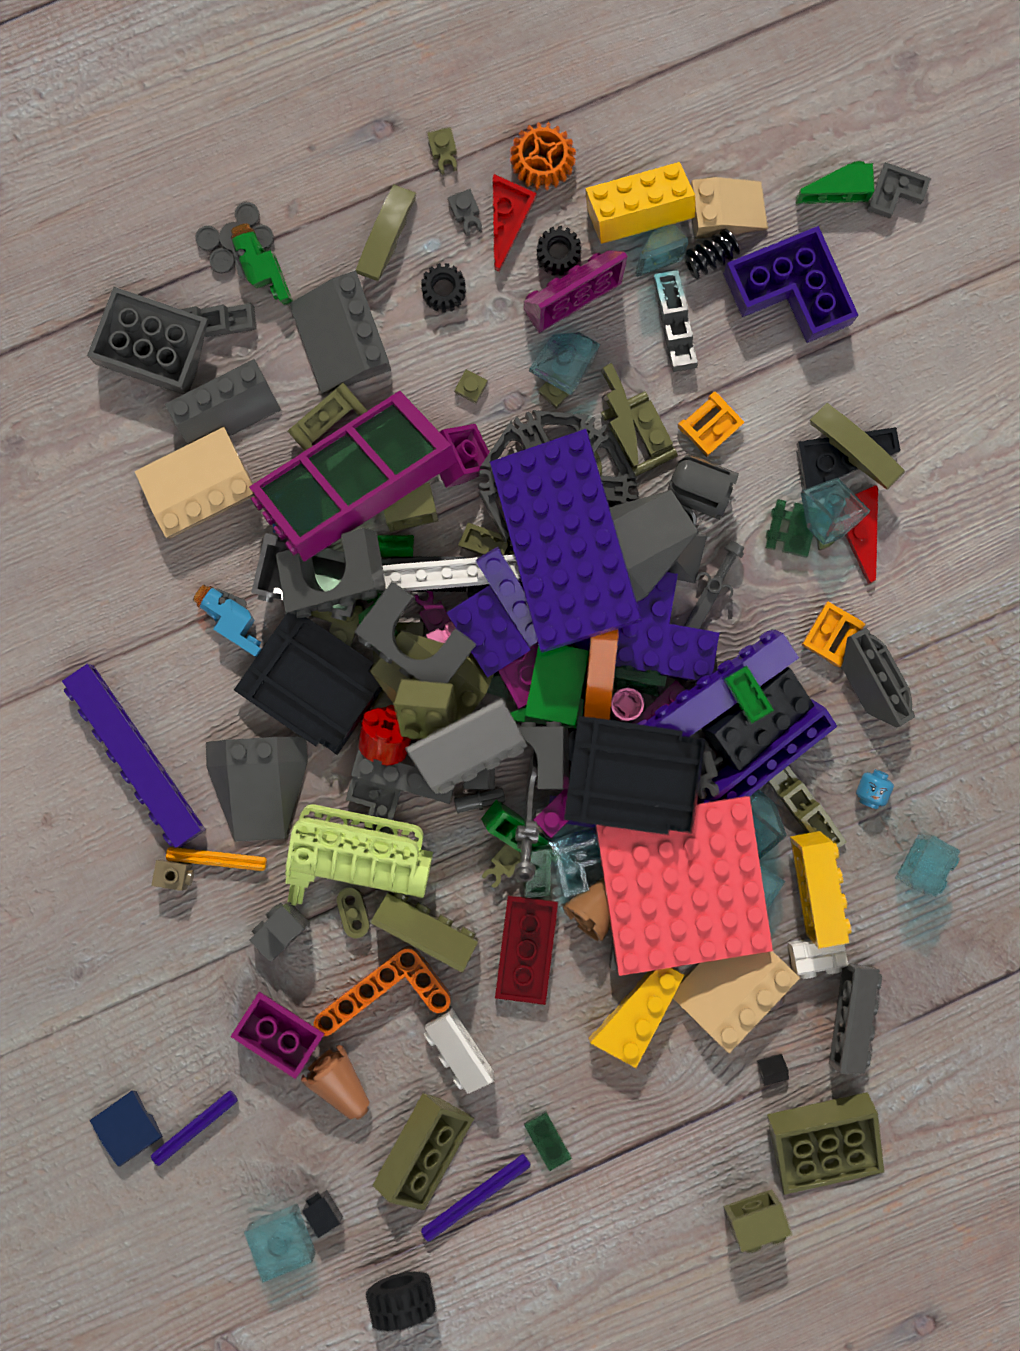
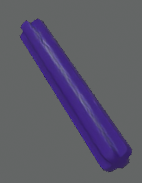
[151,1091,238,1166]

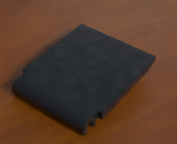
[234,613,383,755]
[564,716,705,835]

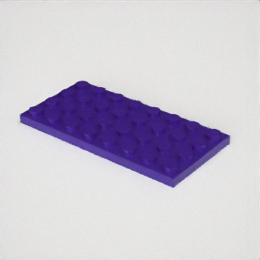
[490,429,642,652]

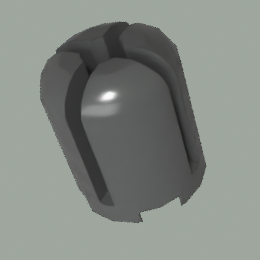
[668,455,739,520]

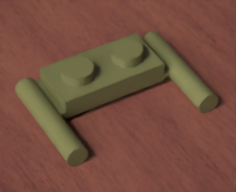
[287,383,367,469]
[601,391,678,476]

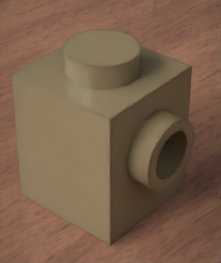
[151,859,194,891]

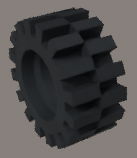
[537,226,581,276]
[421,263,466,313]

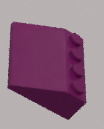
[524,250,628,333]

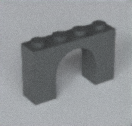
[276,528,386,618]
[355,582,477,684]
[463,722,569,790]

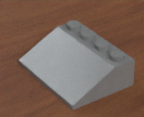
[406,699,528,794]

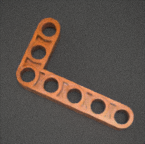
[583,629,618,720]
[313,946,451,1036]

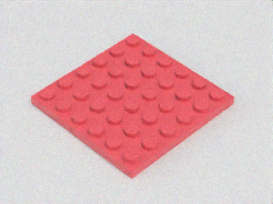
[596,796,773,976]

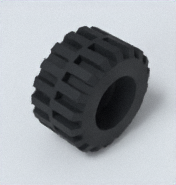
[365,1271,437,1332]

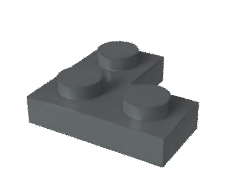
[867,162,931,218]
[346,776,402,834]

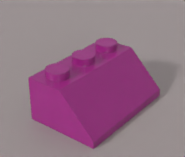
[230,991,325,1079]

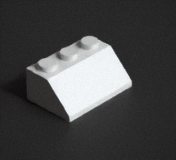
[424,1007,494,1094]

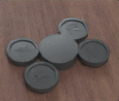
[195,202,274,274]

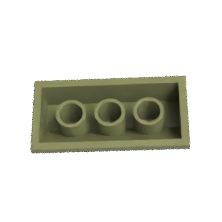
[370,891,479,973]
[372,1093,474,1210]

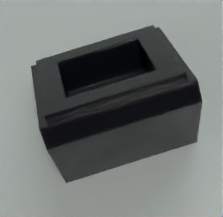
[757,1054,789,1086]

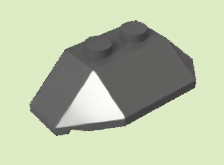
[842,628,915,728]

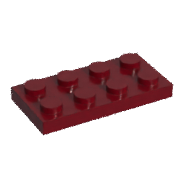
[495,895,558,1005]

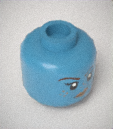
[856,769,894,809]

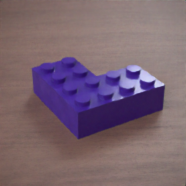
[723,226,858,343]
[615,572,720,682]

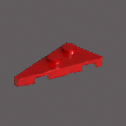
[493,174,537,272]
[832,485,878,584]

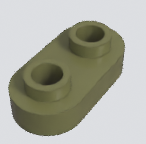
[337,887,370,938]

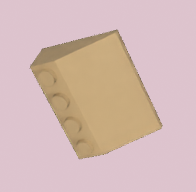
[134,427,254,539]
[673,951,800,1054]

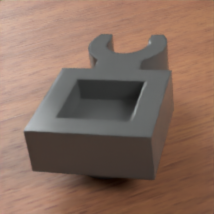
[448,189,482,237]
[698,751,719,800]

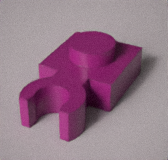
[415,591,451,632]

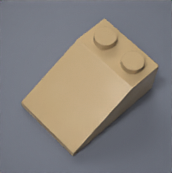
[691,177,768,239]

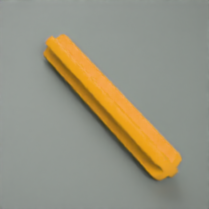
[166,847,267,871]

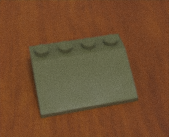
[767,1092,884,1195]

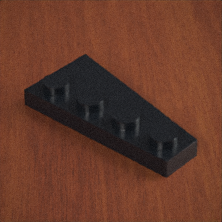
[797,427,901,492]

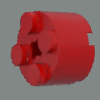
[359,705,411,765]

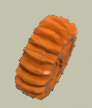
[510,122,576,190]

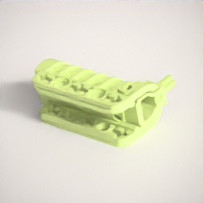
[285,804,433,906]

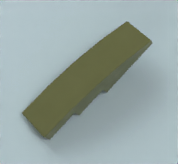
[356,184,416,281]
[601,363,639,468]
[810,403,905,490]
[458,523,514,556]
[768,766,847,849]

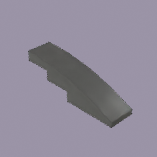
[654,270,698,372]
[181,303,257,337]

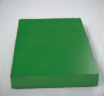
[524,644,589,726]

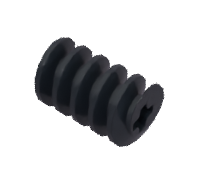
[685,229,740,280]

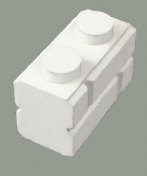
[788,939,848,979]

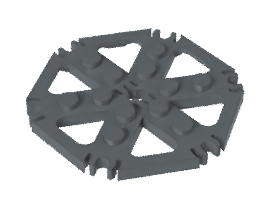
[478,410,638,548]

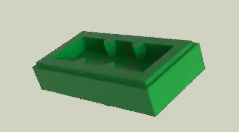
[377,535,414,558]
[723,666,774,724]

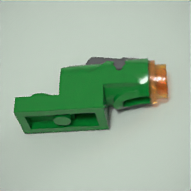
[231,223,293,305]

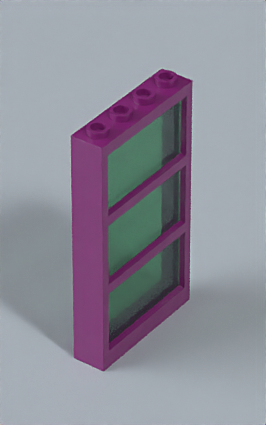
[249,391,458,562]

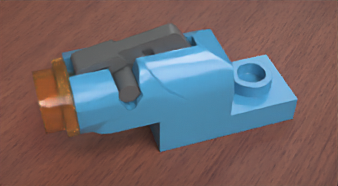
[193,585,262,657]

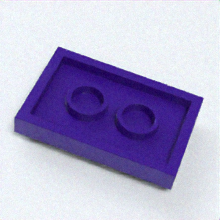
[447,585,531,678]

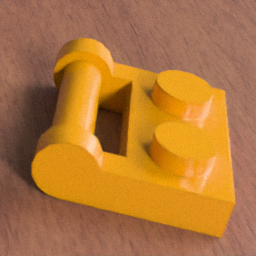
[677,392,745,457]
[801,601,866,668]

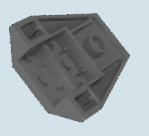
[610,490,699,602]
[206,737,308,842]

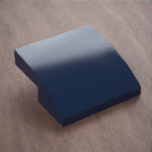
[90,1090,163,1167]

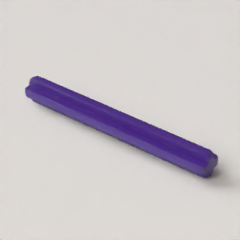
[421,1154,531,1242]

